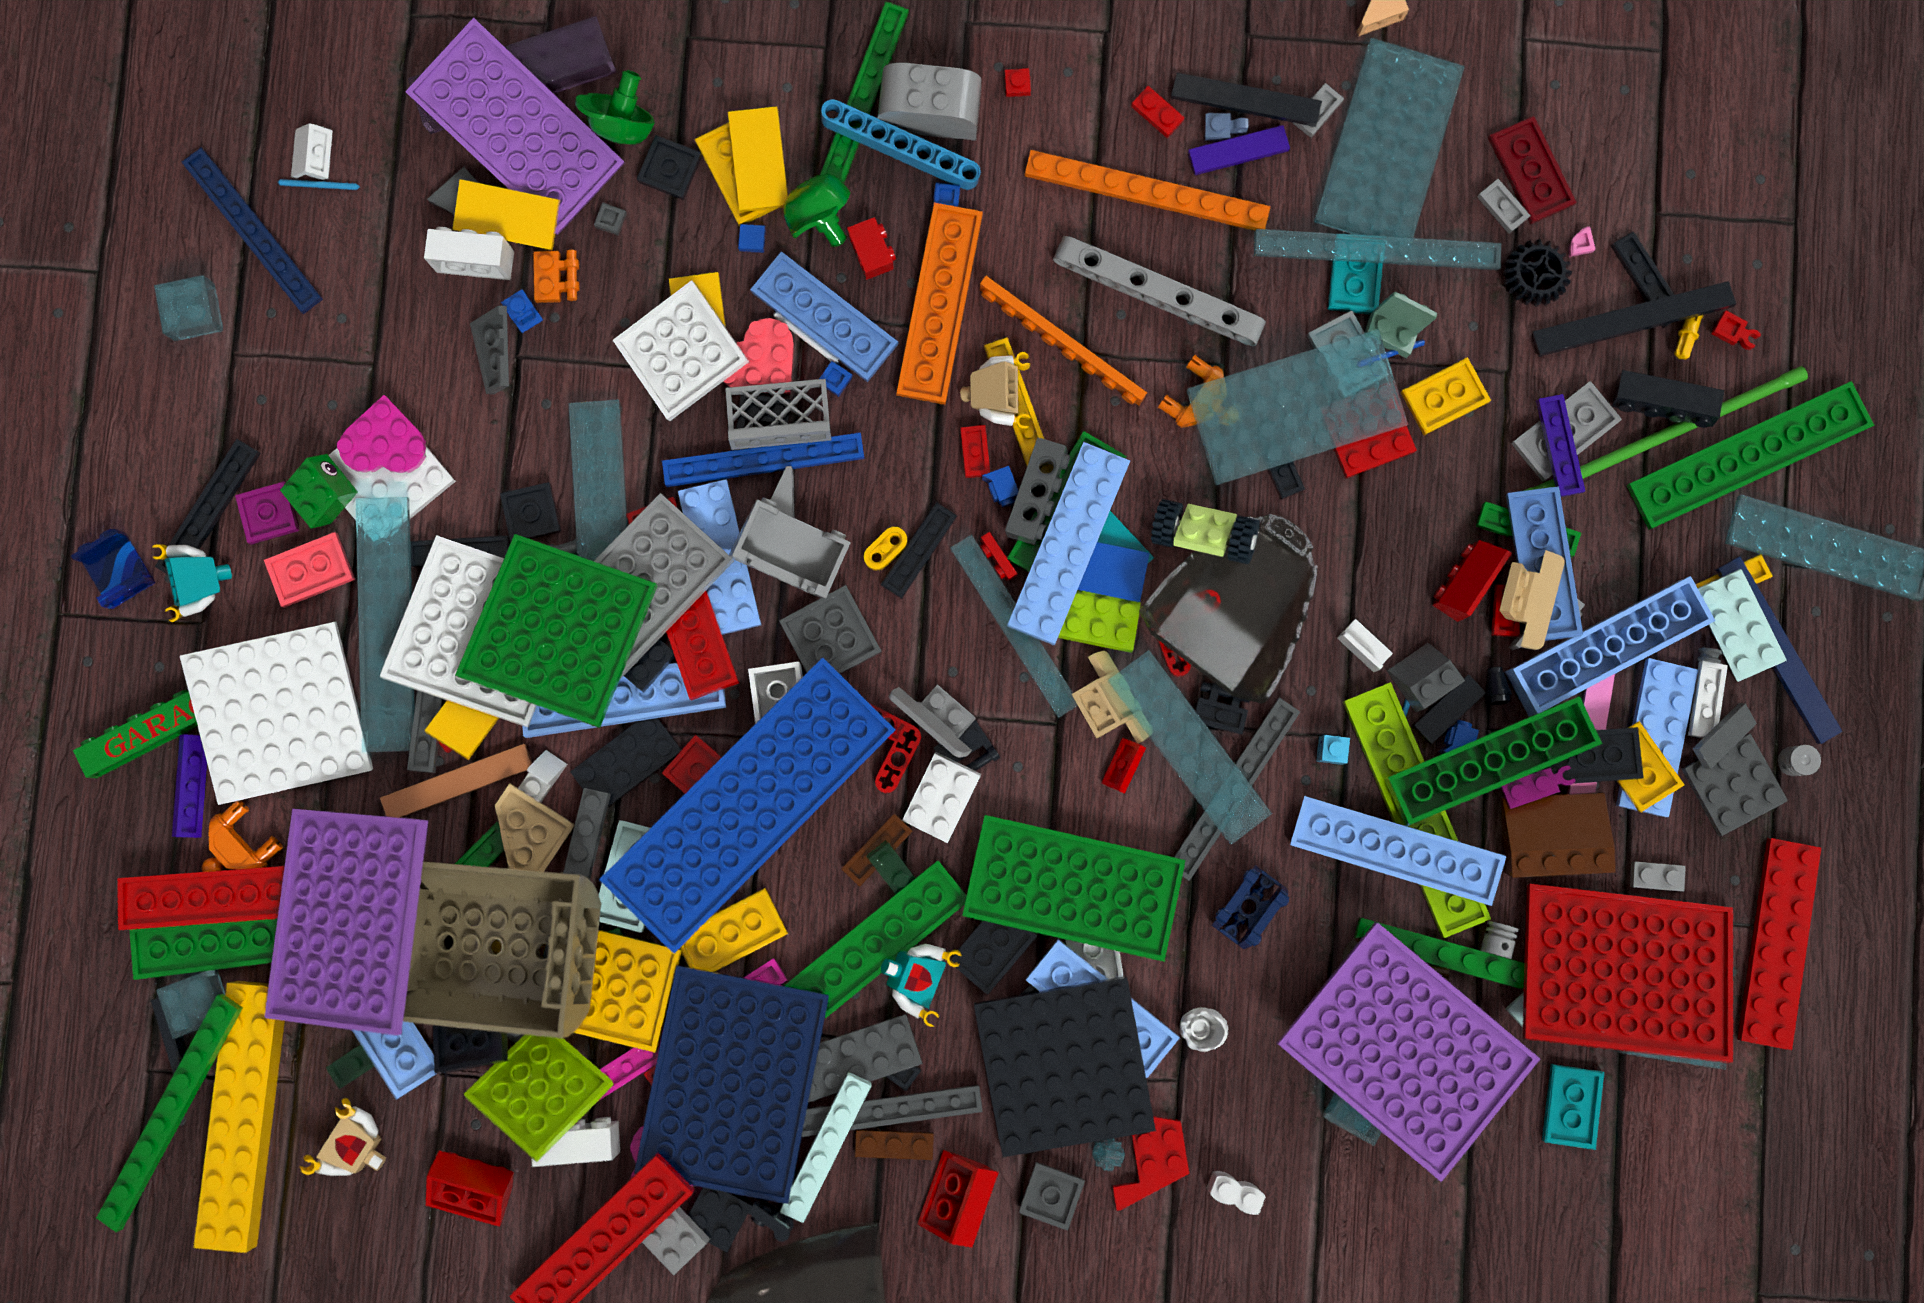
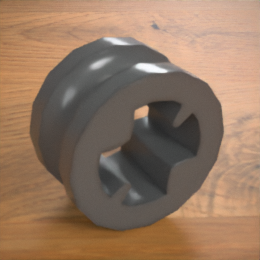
[1697,648,1722,664]

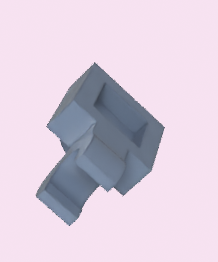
[1205,113,1248,141]

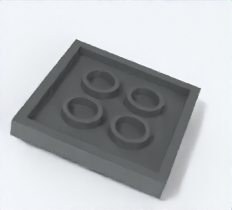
[779,585,882,674]
[1681,733,1788,836]

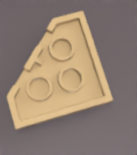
[495,783,575,872]

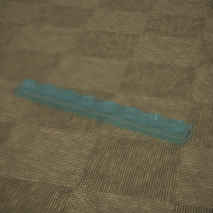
[950,535,1078,718]

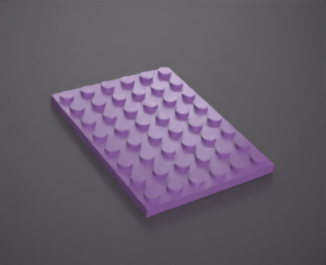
[264,809,428,1035]
[1277,922,1540,1182]

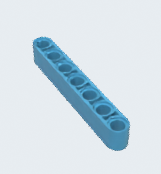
[821,99,981,190]

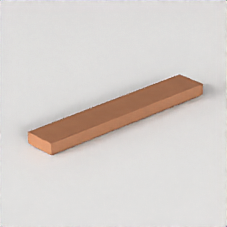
[380,744,532,818]

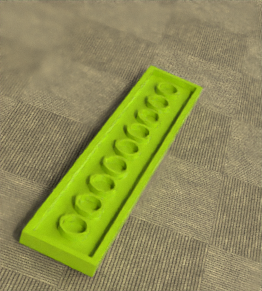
[1343,682,1491,938]

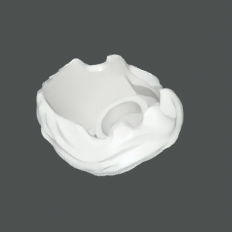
[1179,1007,1228,1052]

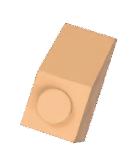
[1357,0,1409,36]

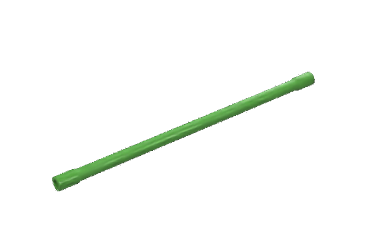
[1524,366,1808,491]

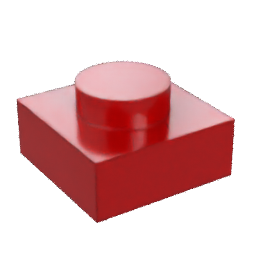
[1004,68,1031,97]

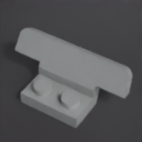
[889,685,976,757]

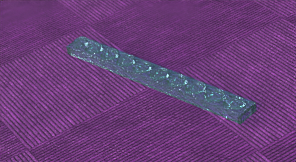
[1254,229,1501,270]

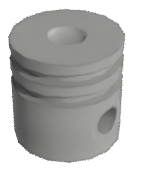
[1778,745,1821,776]
[1480,921,1519,959]

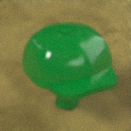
[575,70,655,145]
[784,174,850,247]

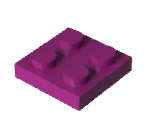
[235,482,300,545]

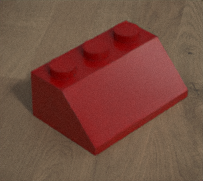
[1433,540,1512,622]
[426,1150,514,1227]
[917,1150,999,1247]

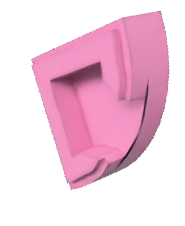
[1568,226,1596,257]

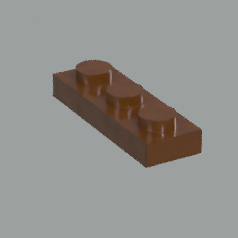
[842,814,913,887]
[855,1129,934,1160]

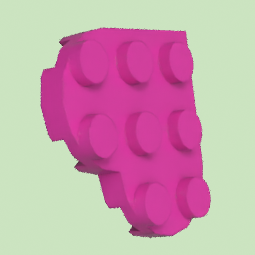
[337,395,426,473]

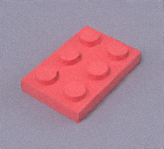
[264,532,355,608]

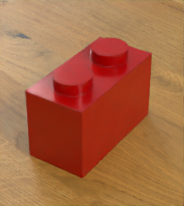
[847,217,896,280]

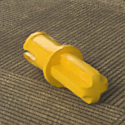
[1674,315,1703,359]

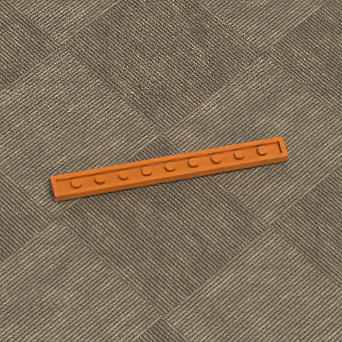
[1025,150,1270,233]

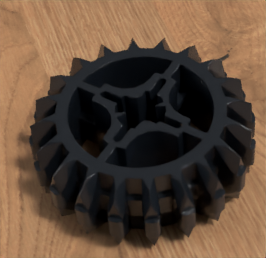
[1503,239,1572,307]

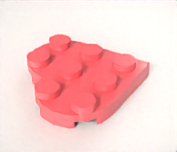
[723,318,794,395]

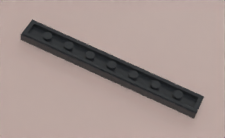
[1531,281,1736,357]

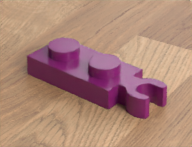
[1501,766,1576,809]

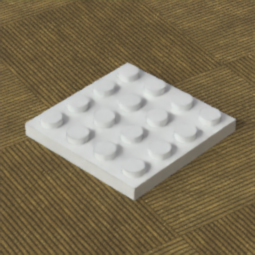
[613,280,749,421]
[329,446,456,545]

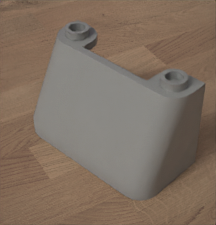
[729,497,851,598]

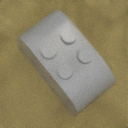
[878,63,981,140]

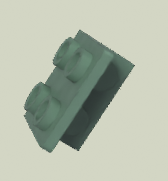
[1363,292,1437,358]

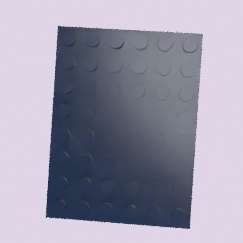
[634,965,829,1204]

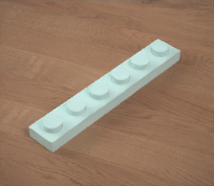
[780,1072,871,1223]

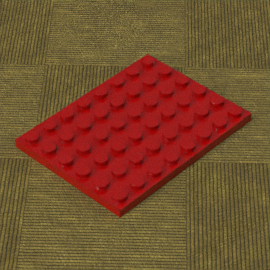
[1522,884,1733,1063]

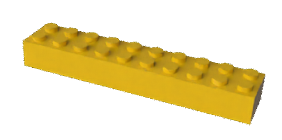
[194,981,285,1253]

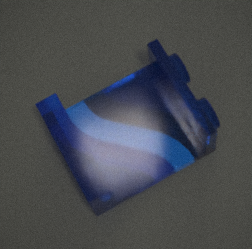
[71,529,155,609]

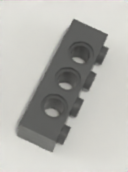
[1005,437,1070,546]

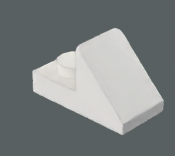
[519,750,568,802]

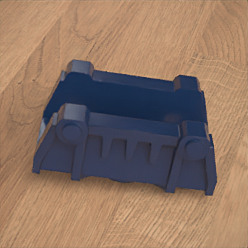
[1211,865,1290,949]

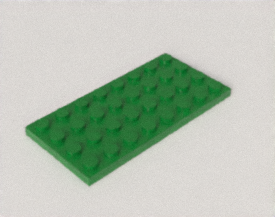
[962,815,1186,962]

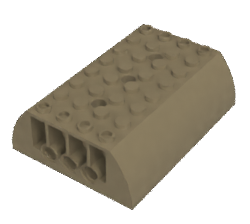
[403,862,601,1038]

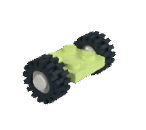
[1151,499,1260,565]

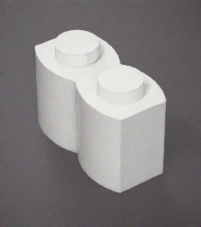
[1206,1171,1265,1215]

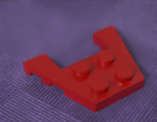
[1112,1116,1189,1211]

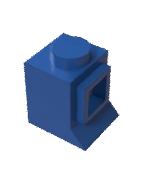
[501,289,543,333]
[982,466,1019,508]
[1438,720,1479,754]

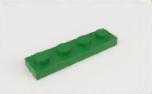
[1476,501,1581,558]

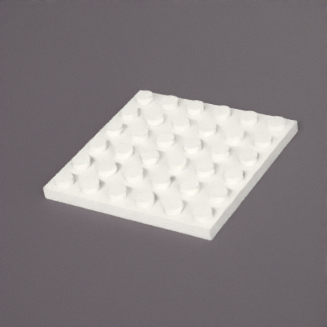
[380,535,537,728]
[180,622,373,805]

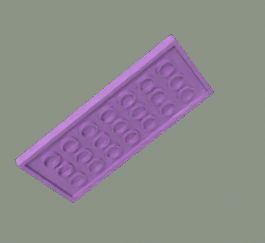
[405,18,625,235]

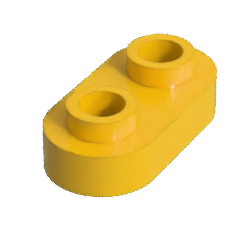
[864,527,907,570]

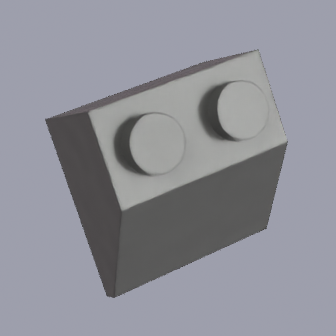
[1387,643,1465,712]

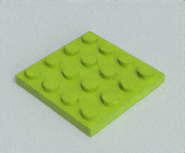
[464,1034,614,1162]

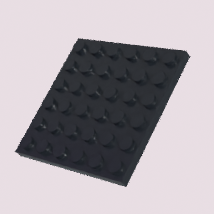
[974,976,1156,1157]

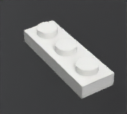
[1688,661,1728,738]

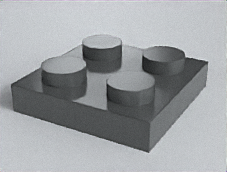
[1019,1162,1085,1231]

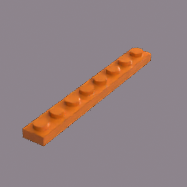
[980,276,1147,406]

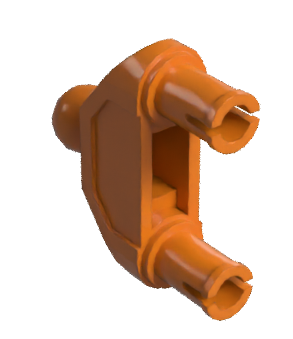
[1158,355,1237,428]
[202,800,283,872]

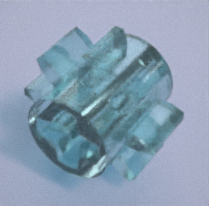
[1092,1138,1125,1171]

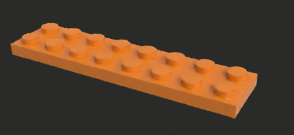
[896,203,983,405]

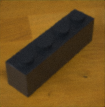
[1612,370,1724,428]

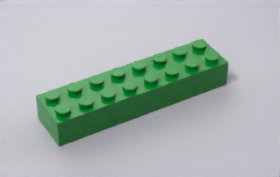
[1384,696,1602,826]

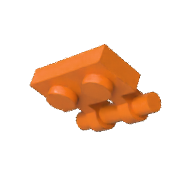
[534,250,579,303]

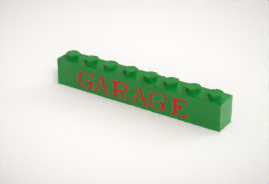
[73,690,198,779]

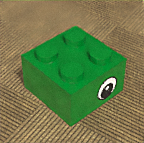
[280,454,358,529]

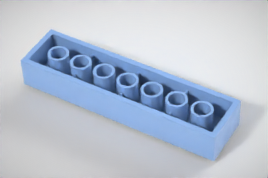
[1505,576,1715,716]

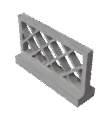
[726,379,831,450]

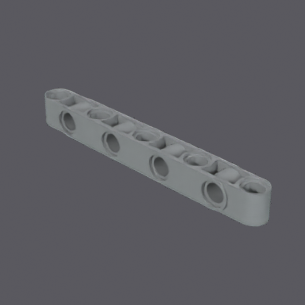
[1053,236,1266,346]

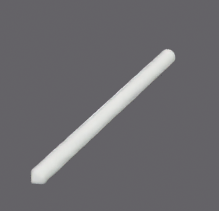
[773,312,838,363]

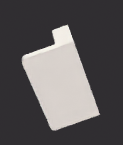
[291,123,332,180]
[1337,619,1393,672]

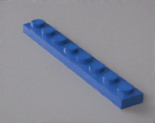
[662,433,864,487]

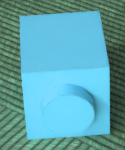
[1316,735,1350,765]

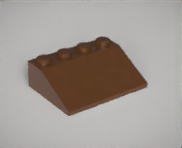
[1501,792,1615,878]

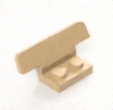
[1499,550,1565,650]
[1072,651,1152,744]

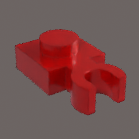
[1711,310,1761,350]

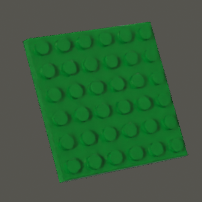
[455,534,658,728]

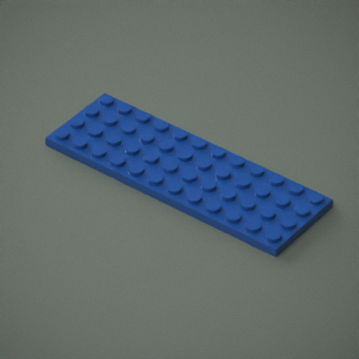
[599,658,895,953]

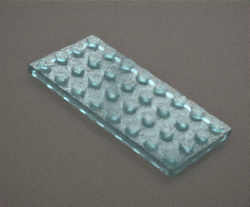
[1314,38,1465,251]
[1187,329,1408,485]

